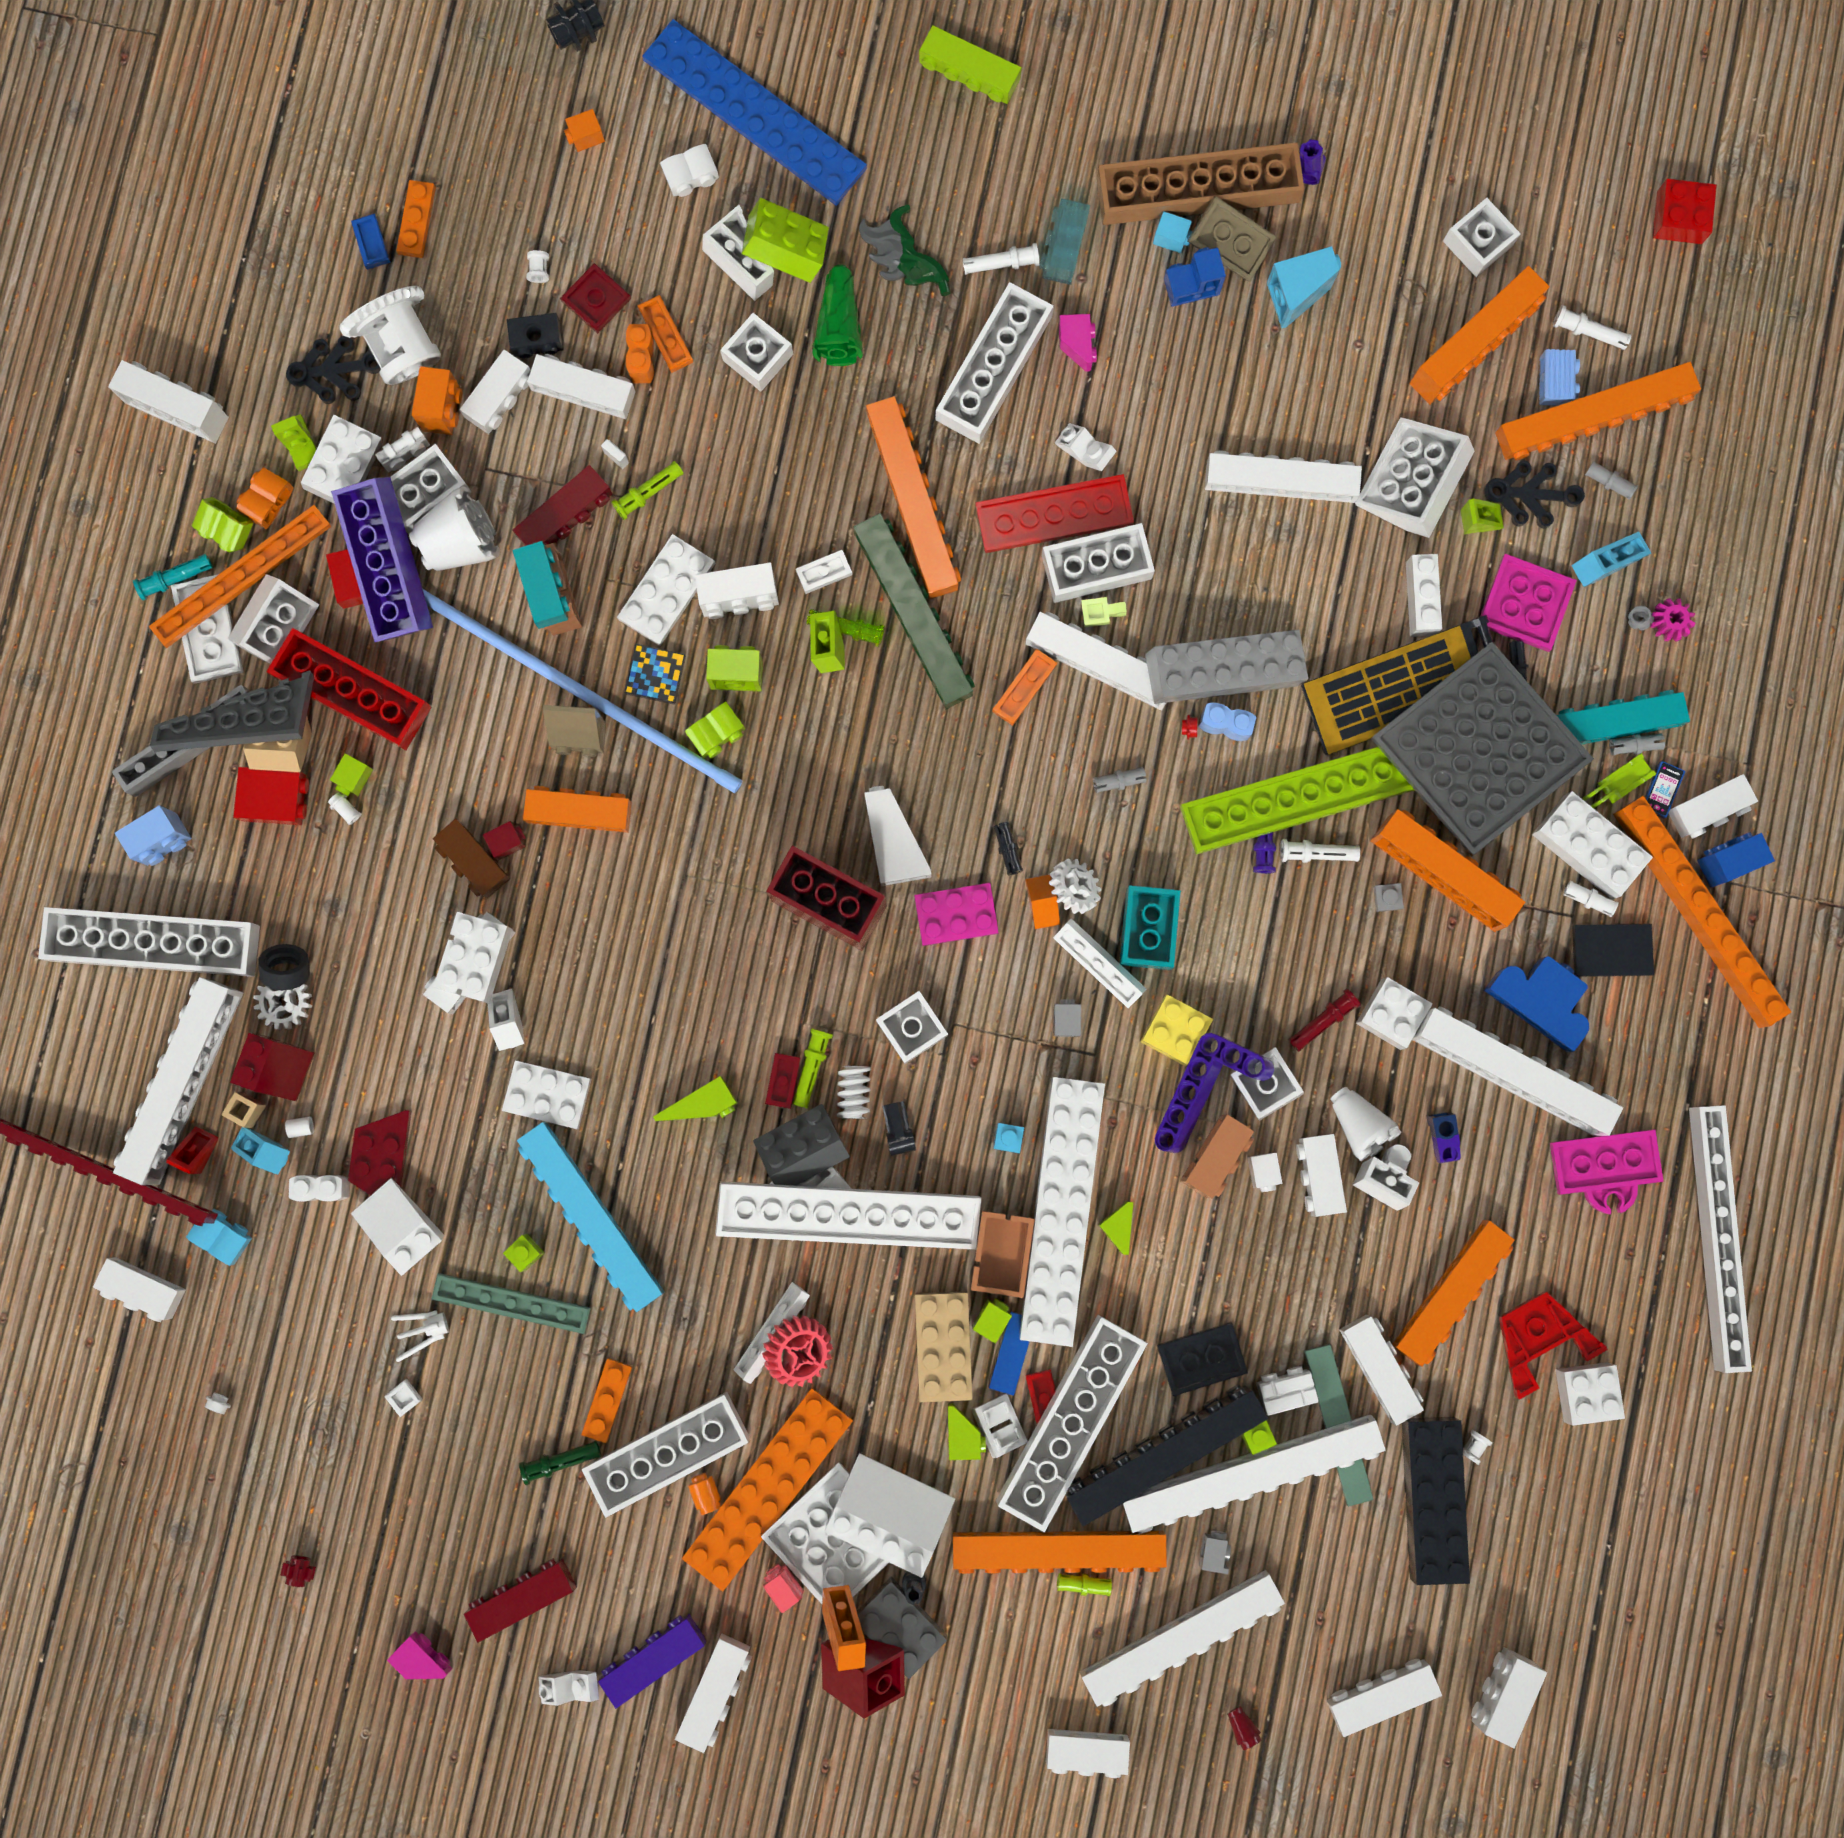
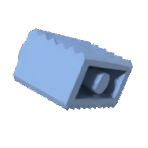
[1539,349,1580,406]

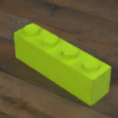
[919,25,1022,104]

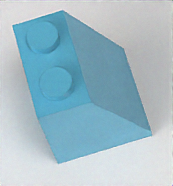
[1267,246,1341,329]

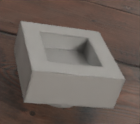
[1373,883,1404,912]

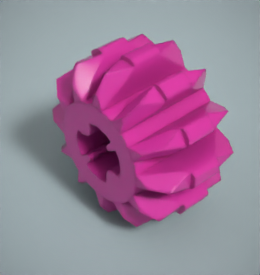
[1650,598,1696,642]

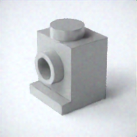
[1199,1530,1231,1574]

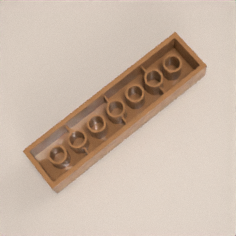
[1096,142,1304,225]

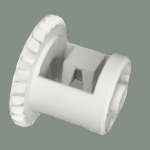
[339,286,441,385]

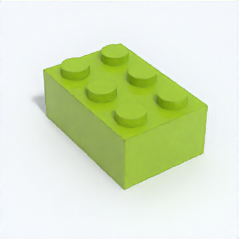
[742,197,829,283]

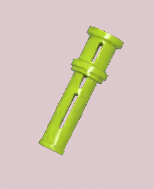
[611,461,684,520]
[792,1028,833,1108]

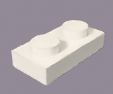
[796,550,852,594]

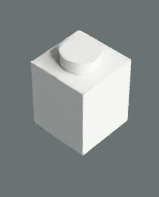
[1247,1153,1282,1192]

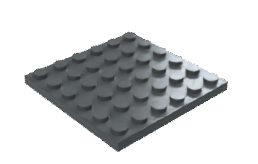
[1371,642,1594,857]

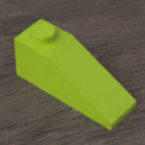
[653,1076,738,1122]

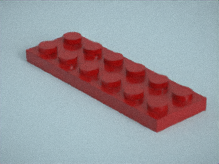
[975,474,1134,553]

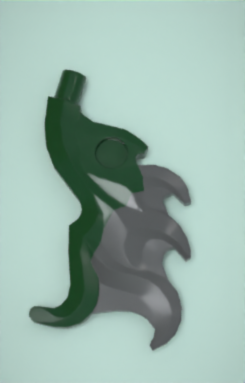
[859,205,951,296]

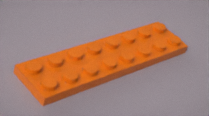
[681,1388,853,1592]

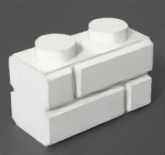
[1256,1366,1318,1416]

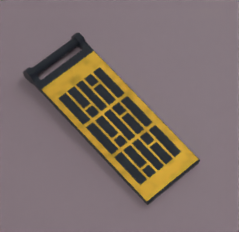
[1301,615,1493,755]

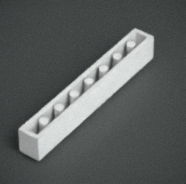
[1080,1570,1285,1707]

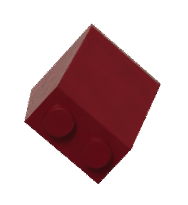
[230,1033,315,1102]
[821,1638,905,1719]

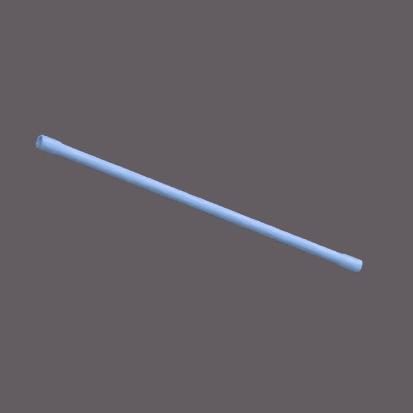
[422,588,743,793]

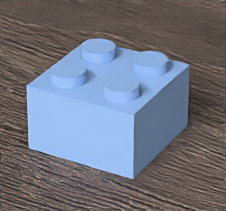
[115,805,192,866]

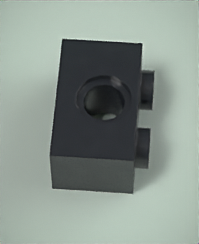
[506,313,564,359]

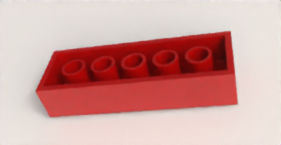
[266,628,432,751]

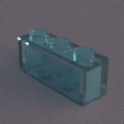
[1039,198,1090,285]

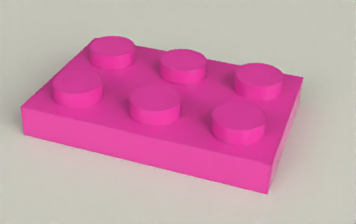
[914,883,999,946]

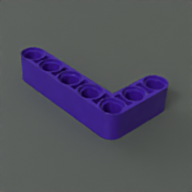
[1155,1033,1274,1153]

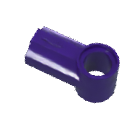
[1300,139,1326,185]

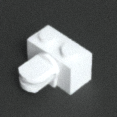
[1353,1145,1419,1211]

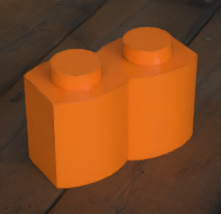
[626,324,654,383]
[236,467,294,529]

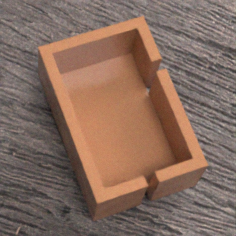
[544,543,582,636]
[1180,1114,1254,1199]
[970,1211,1035,1298]

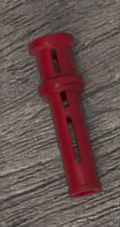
[1288,988,1361,1052]

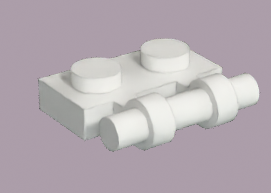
[375,427,430,473]

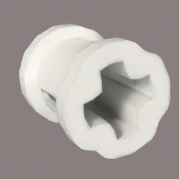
[526,250,549,283]
[1463,1429,1492,1465]

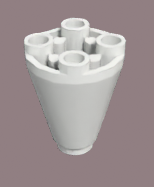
[1331,1087,1401,1161]

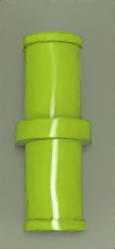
[1057,1573,1112,1596]

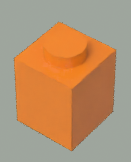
[564,109,605,152]

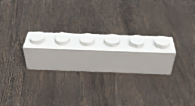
[1205,451,1362,503]
[1025,612,1166,711]

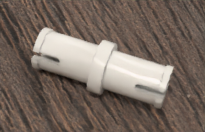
[1563,880,1619,917]

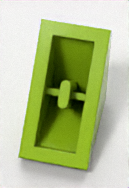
[1460,498,1504,534]
[1098,1201,1133,1255]

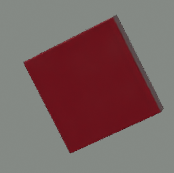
[560,263,632,334]

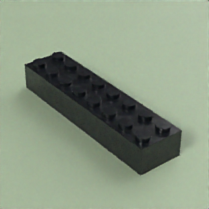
[1065,1384,1268,1526]

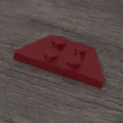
[348,1110,412,1196]

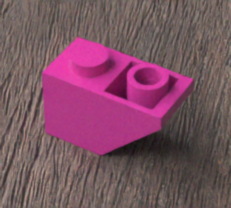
[1058,314,1097,372]
[387,1631,453,1679]

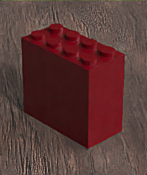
[766,845,887,951]

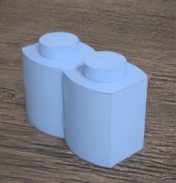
[1198,703,1256,741]

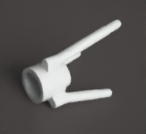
[391,1310,449,1362]

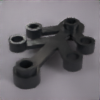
[286,336,381,404]
[1484,461,1585,529]

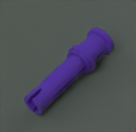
[1253,832,1276,874]

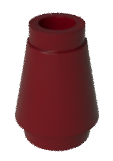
[1227,1706,1262,1750]

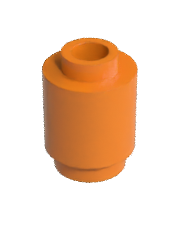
[688,1473,721,1515]

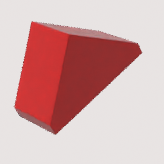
[166,1126,219,1174]

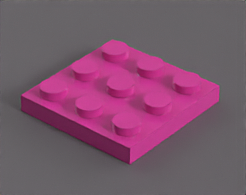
[1480,554,1577,652]

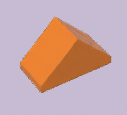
[1025,875,1060,930]

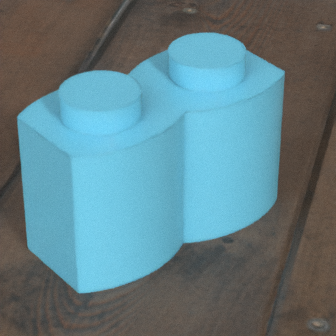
[186,1209,252,1266]

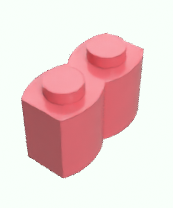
[763,1564,804,1613]

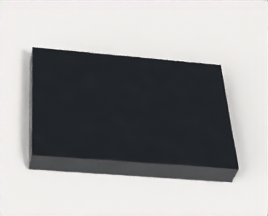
[1572,924,1654,977]
[1157,1322,1248,1396]

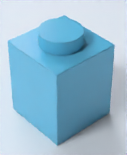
[1153,211,1193,253]
[993,1123,1024,1153]

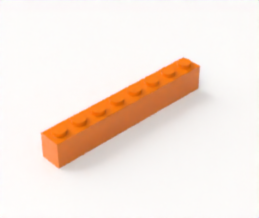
[1495,361,1701,460]
[866,396,961,599]
[953,1530,1167,1574]

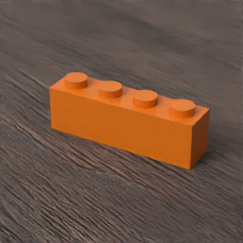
[523,786,632,833]

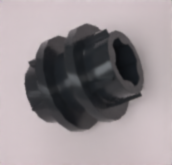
[545,0,605,52]

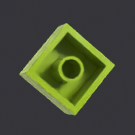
[706,645,763,691]

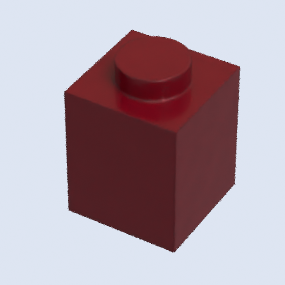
[483,821,526,861]

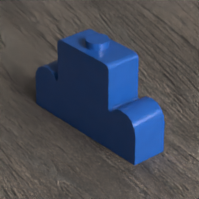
[1483,956,1589,1053]

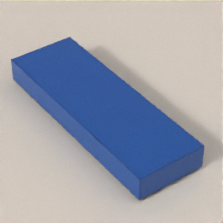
[988,1311,1030,1396]

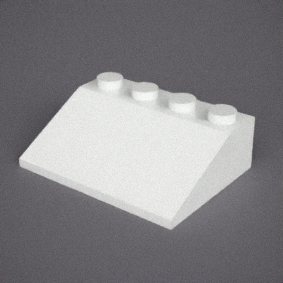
[1355,417,1475,538]
[824,1453,955,1578]

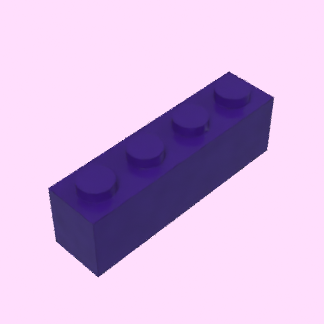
[598,1614,707,1709]

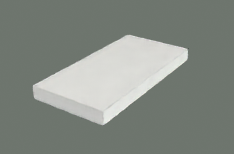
[171,574,243,684]

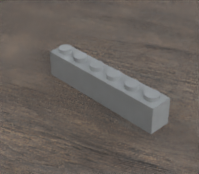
[111,685,250,797]

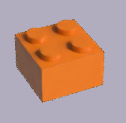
[412,366,463,435]

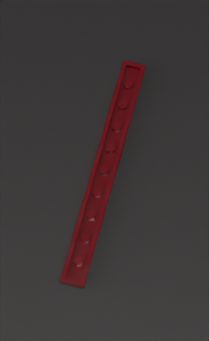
[0,1118,218,1226]

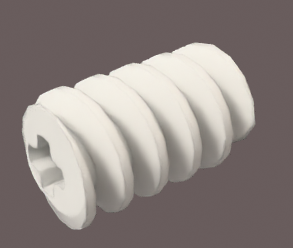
[837,1066,871,1119]

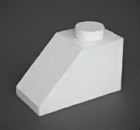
[488,989,524,1051]

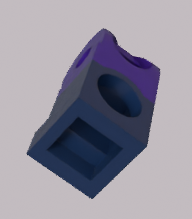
[1426,1112,1461,1164]

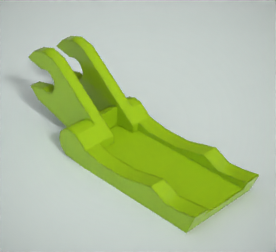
[1582,753,1656,809]

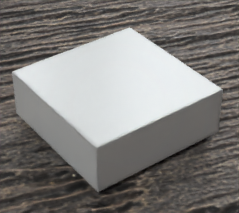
[601,439,629,469]
[384,1379,423,1417]

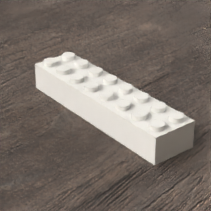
[38,907,260,977]
[113,977,243,1185]
[1412,1007,1623,1136]
[996,1315,1148,1533]

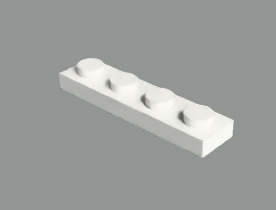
[1053,918,1147,1008]
[734,1282,810,1384]

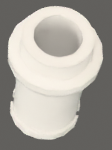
[328,792,361,825]

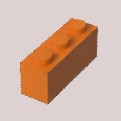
[822,1585,866,1671]

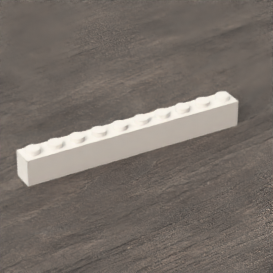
[1689,1105,1752,1373]
[1123,1414,1386,1533]

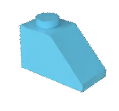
[230,1127,290,1175]

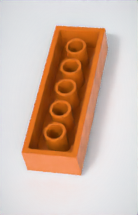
[1409,265,1550,405]
[1370,809,1526,932]

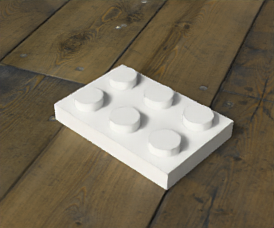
[502,1060,591,1129]

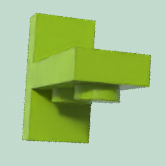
[271,414,317,471]

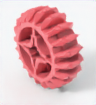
[762,1315,833,1387]

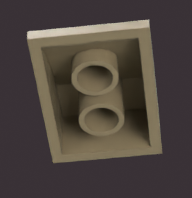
[543,705,606,757]

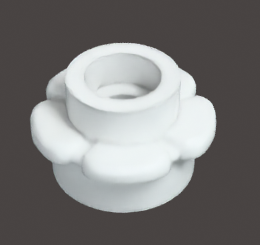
[204,1393,231,1414]

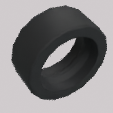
[258,944,310,991]

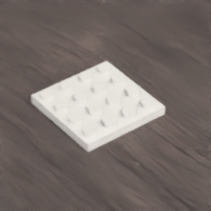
[761,1462,889,1604]

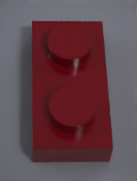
[765,1053,801,1109]

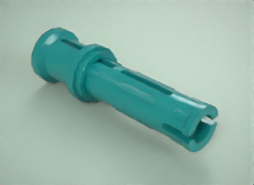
[133,553,213,601]

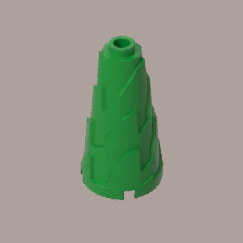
[812,264,863,366]

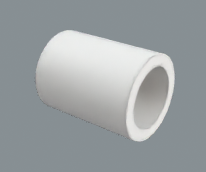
[285,1116,314,1138]

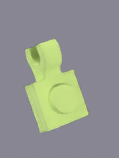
[1081,597,1127,627]

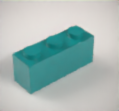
[512,541,570,629]

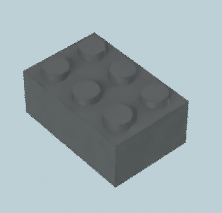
[753,1104,850,1186]
[857,1576,947,1679]

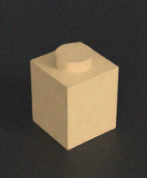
[222,1092,266,1128]

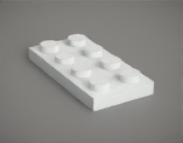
[617,534,716,646]

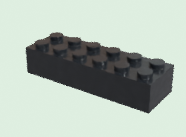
[1402,1417,1470,1585]

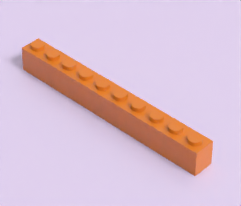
[1613,796,1791,1028]

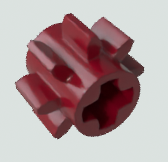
[280,1555,316,1587]

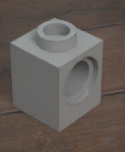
[1053,999,1081,1037]

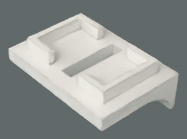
[971,1394,1028,1458]

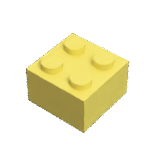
[1140,995,1213,1066]

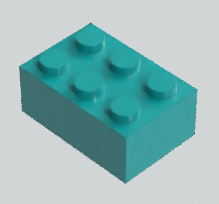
[1120,885,1181,970]

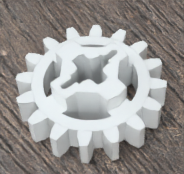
[1049,859,1101,914]
[253,984,312,1030]

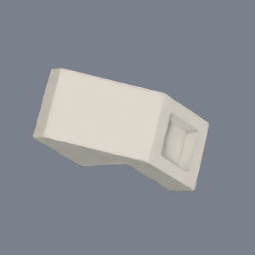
[1055,423,1116,471]
[539,1670,599,1706]

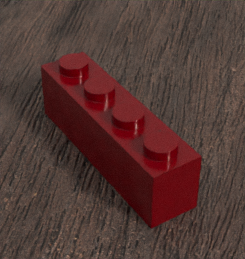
[512,465,612,546]
[463,1558,577,1643]

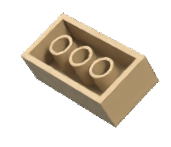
[915,1291,972,1402]

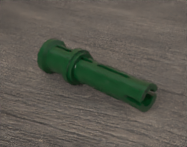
[519,1441,601,1486]

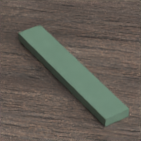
[432,1273,591,1334]
[1304,1344,1374,1507]

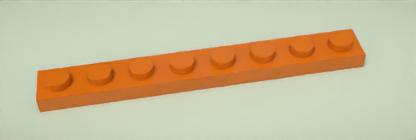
[148,505,331,648]

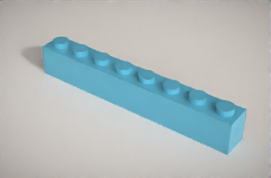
[517,1122,665,1313]

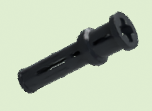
[902,1571,926,1605]

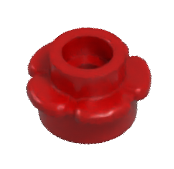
[1182,715,1198,740]

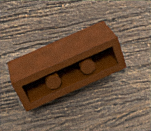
[432,818,510,899]

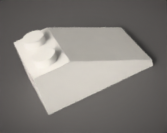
[351,1178,444,1276]

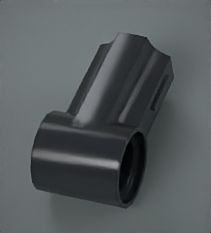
[882,1101,916,1156]

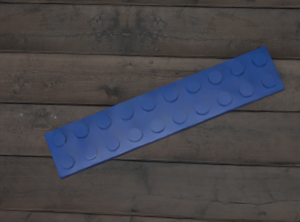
[642,19,867,206]

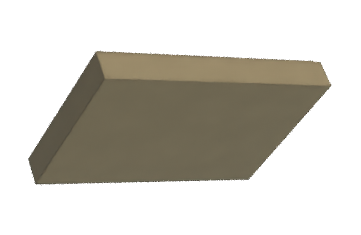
[1187,196,1277,282]

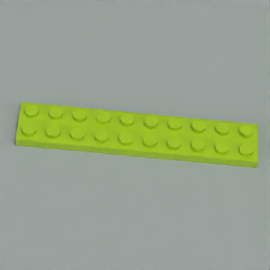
[1180,747,1414,855]

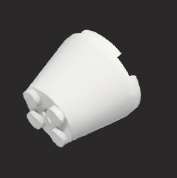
[409,486,500,571]

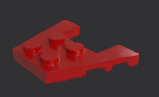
[1499,1292,1608,1400]

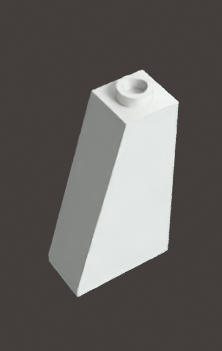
[864,786,931,886]

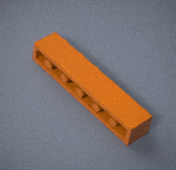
[1392,1220,1515,1367]

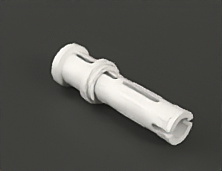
[963,243,1040,275]
[1553,305,1632,350]
[1280,839,1360,863]

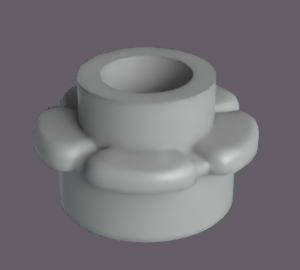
[1628,606,1654,630]

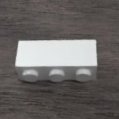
[459,350,531,434]
[1406,554,1442,637]
[1668,774,1758,839]
[1296,1134,1347,1217]
[93,1257,186,1322]
[1046,1729,1130,1778]

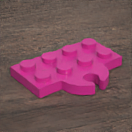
[1550,1130,1664,1214]

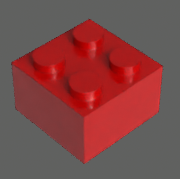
[1653,179,1717,244]

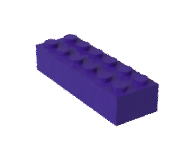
[331,477,433,642]

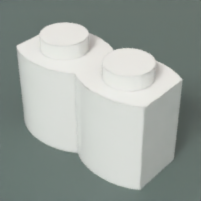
[660,144,719,197]
[289,1175,350,1202]

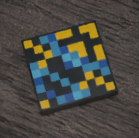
[624,644,686,705]

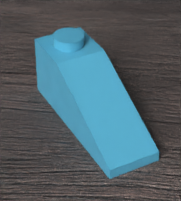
[1571,532,1651,587]

